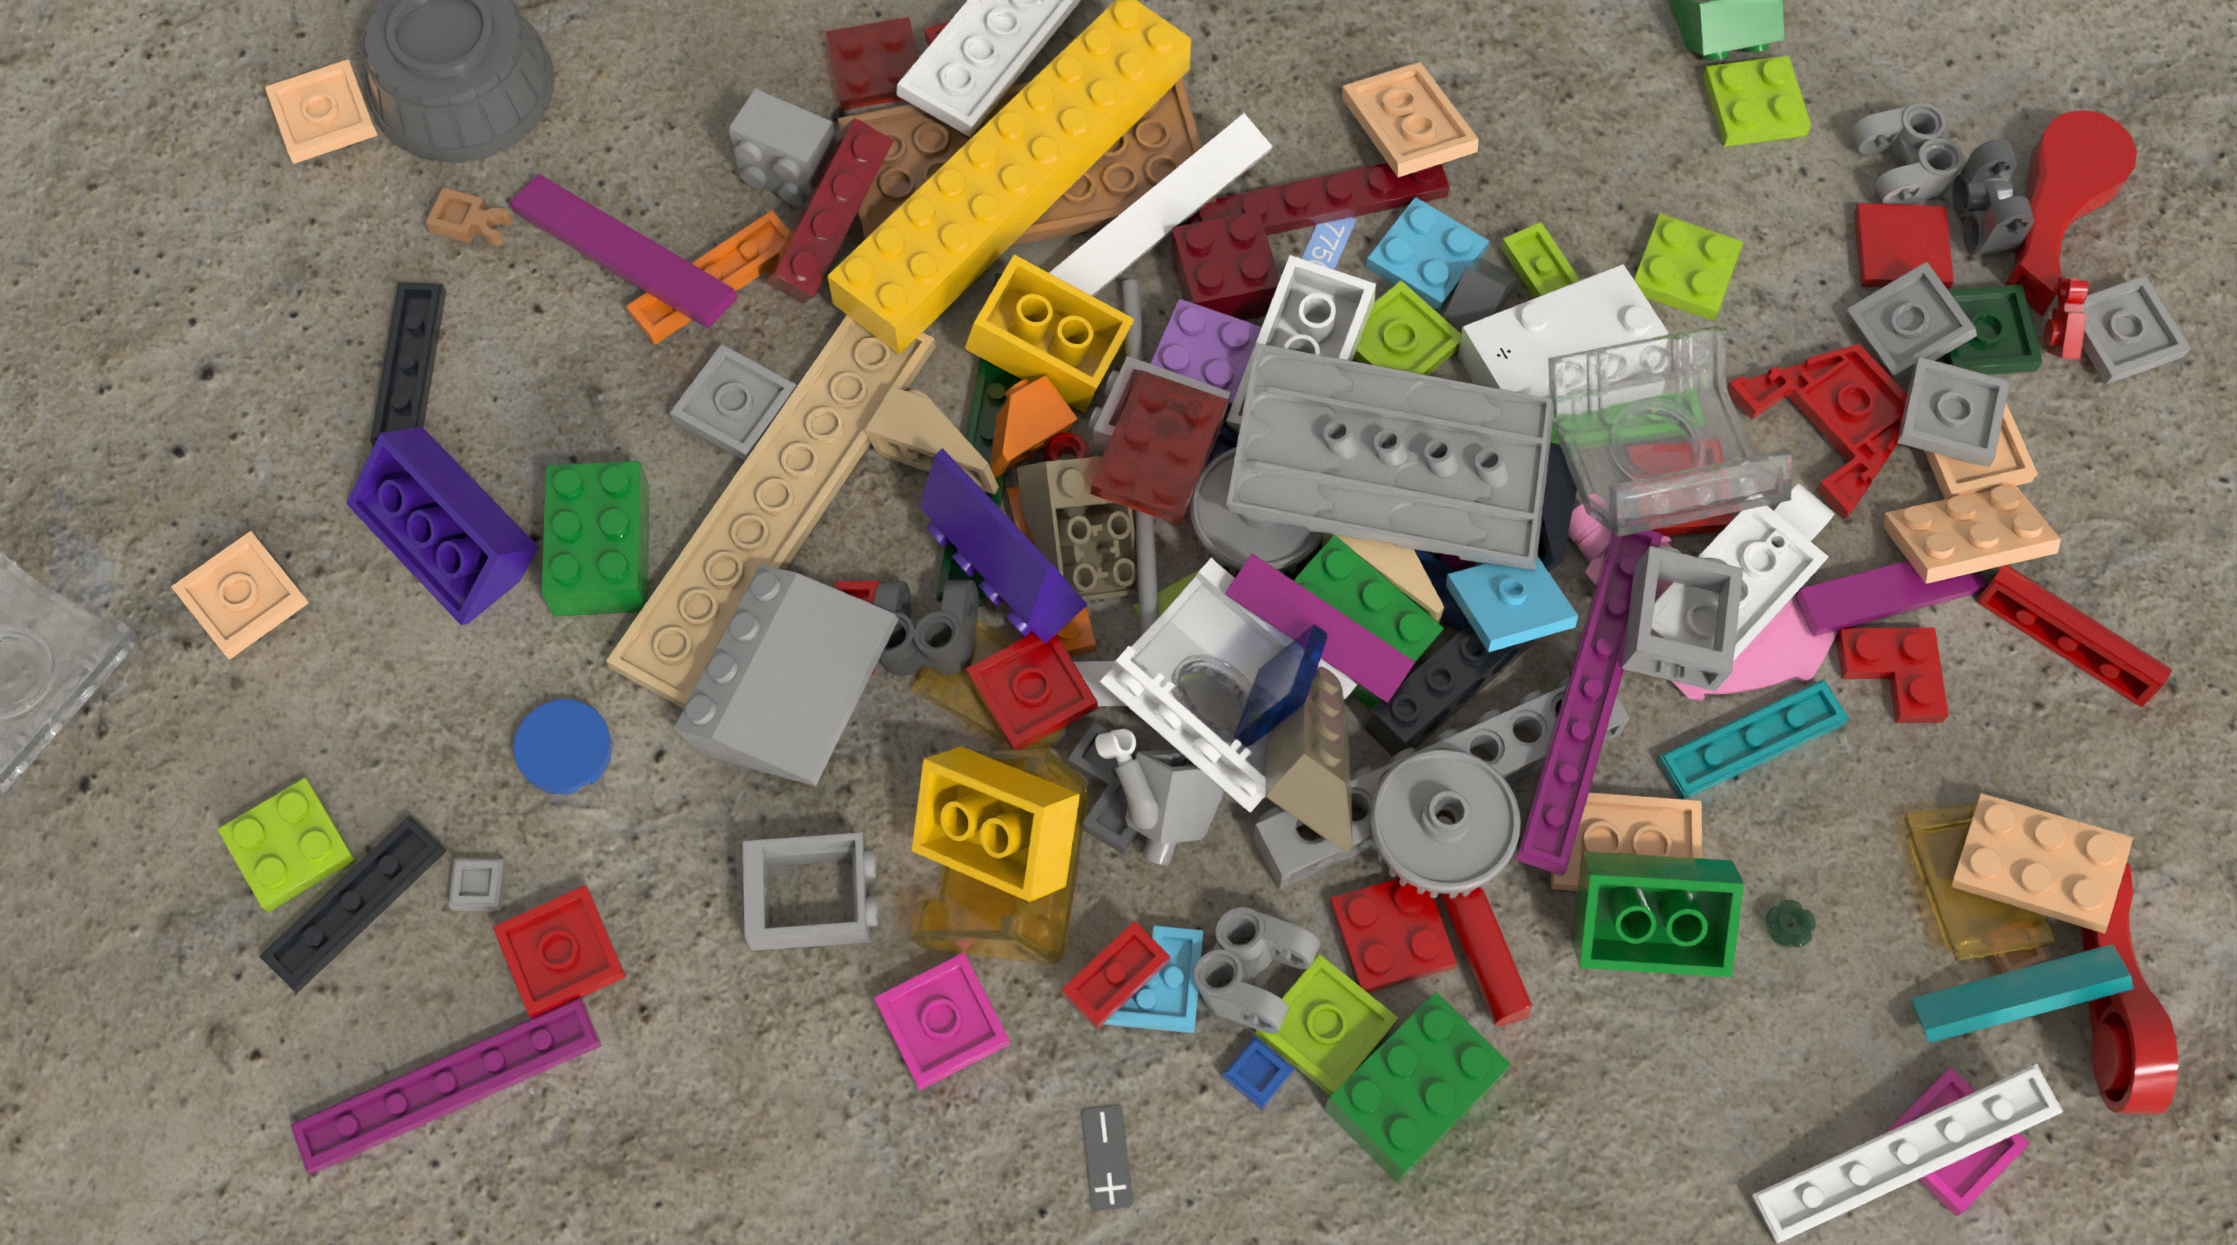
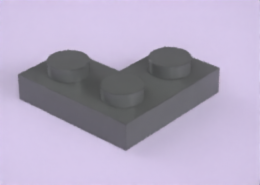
[1068,721,1143,854]

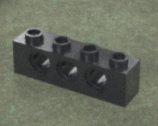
[1365,623,1535,757]

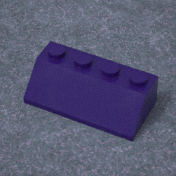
[346,427,539,625]
[919,448,1088,644]

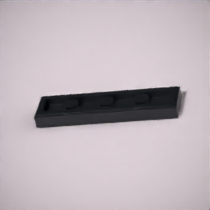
[370,282,446,447]
[259,815,446,993]

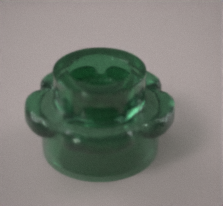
[1766,900,1816,948]

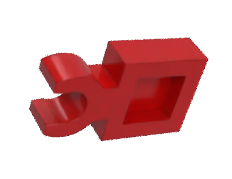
[2043,277,2088,359]

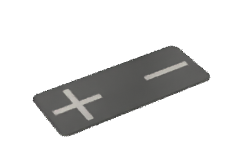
[1082,1105,1133,1211]

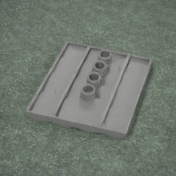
[1226,343,1554,570]

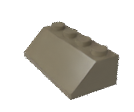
[1265,660,1353,853]

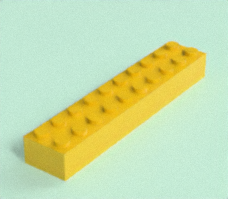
[827,0,1191,355]

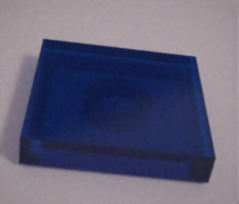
[1234,624,1328,747]

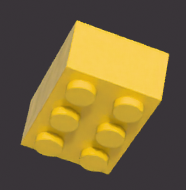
[965,255,1135,413]
[912,746,1080,902]

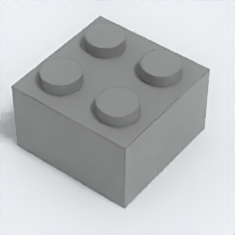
[728,88,836,207]

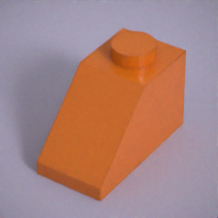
[989,375,1078,478]

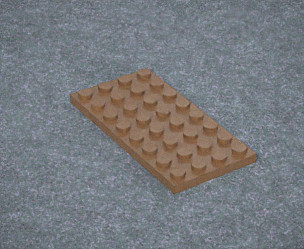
[838,78,1216,247]

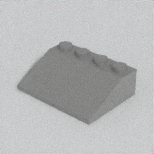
[674,565,899,786]

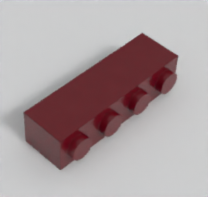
[764,118,894,303]

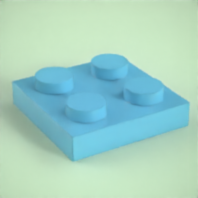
[1366,197,1489,312]

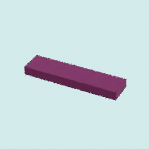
[1225,553,1415,703]
[1795,561,1987,637]

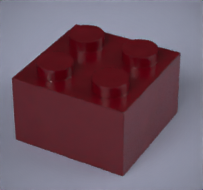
[1171,211,1280,320]

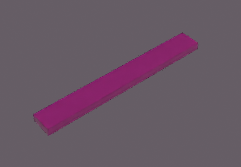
[1515,519,1663,876]

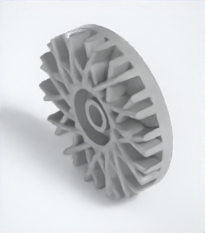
[1190,447,1323,576]
[1368,748,1520,898]

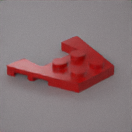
[1725,344,1907,520]

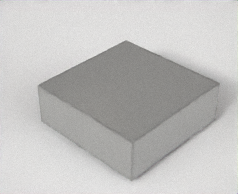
[448,858,507,912]

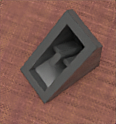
[1443,257,1519,334]

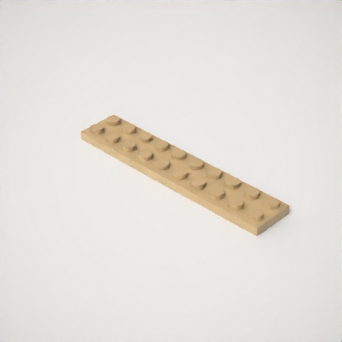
[606,315,936,709]

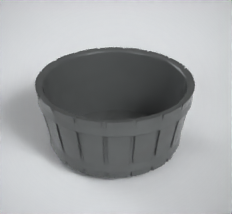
[363,0,554,163]

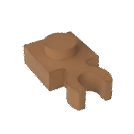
[425,187,513,246]

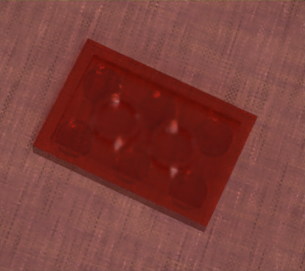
[1090,370,1228,525]

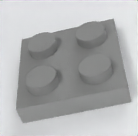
[1847,262,1977,383]
[2082,275,2191,385]
[670,344,797,461]
[1897,357,2010,468]

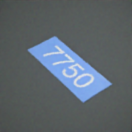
[1301,217,1357,270]

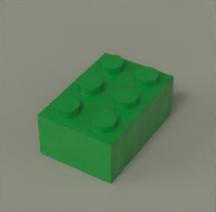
[542,461,650,617]
[1294,534,1444,710]
[1572,851,1744,977]
[1324,992,1511,1184]

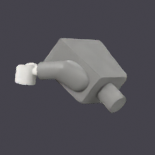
[1095,729,1224,865]

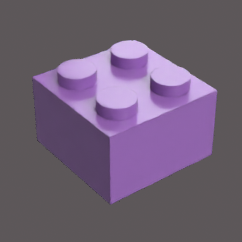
[1146,299,1262,428]

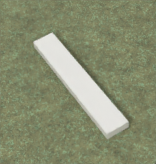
[1049,113,1273,297]
[1751,1064,2063,1244]

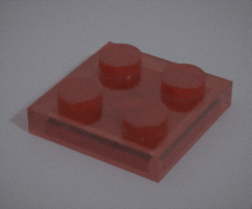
[826,17,919,111]

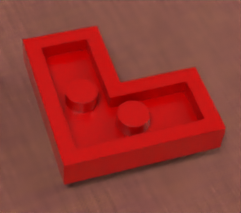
[1836,627,1949,723]

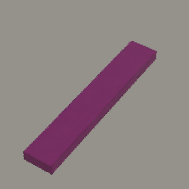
[509,174,737,329]
[290,997,602,1175]

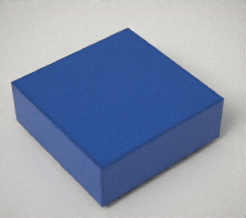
[1222,1036,1294,1111]

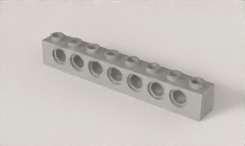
[1253,677,1629,890]

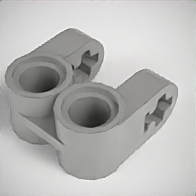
[1851,103,1963,205]
[1193,907,1321,1034]

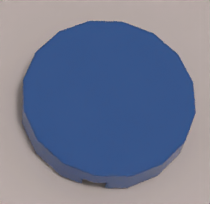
[513,699,613,795]

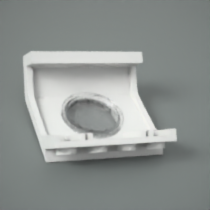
[1100,558,1358,813]

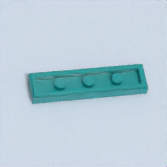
[1656,679,1849,800]
[1911,944,2134,1043]

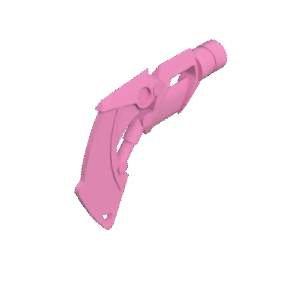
[1568,499,1838,701]

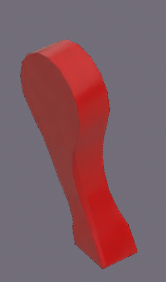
[2004,110,2137,317]
[2080,863,2178,1115]

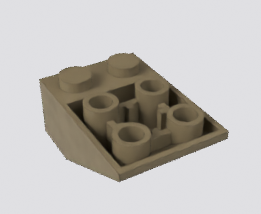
[1017,454,1139,601]

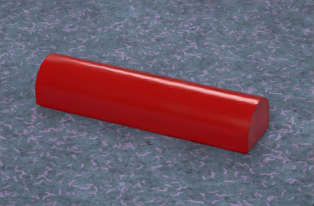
[1976,565,2172,707]
[1440,824,1532,1027]

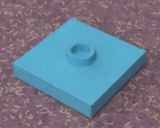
[1446,556,1578,652]

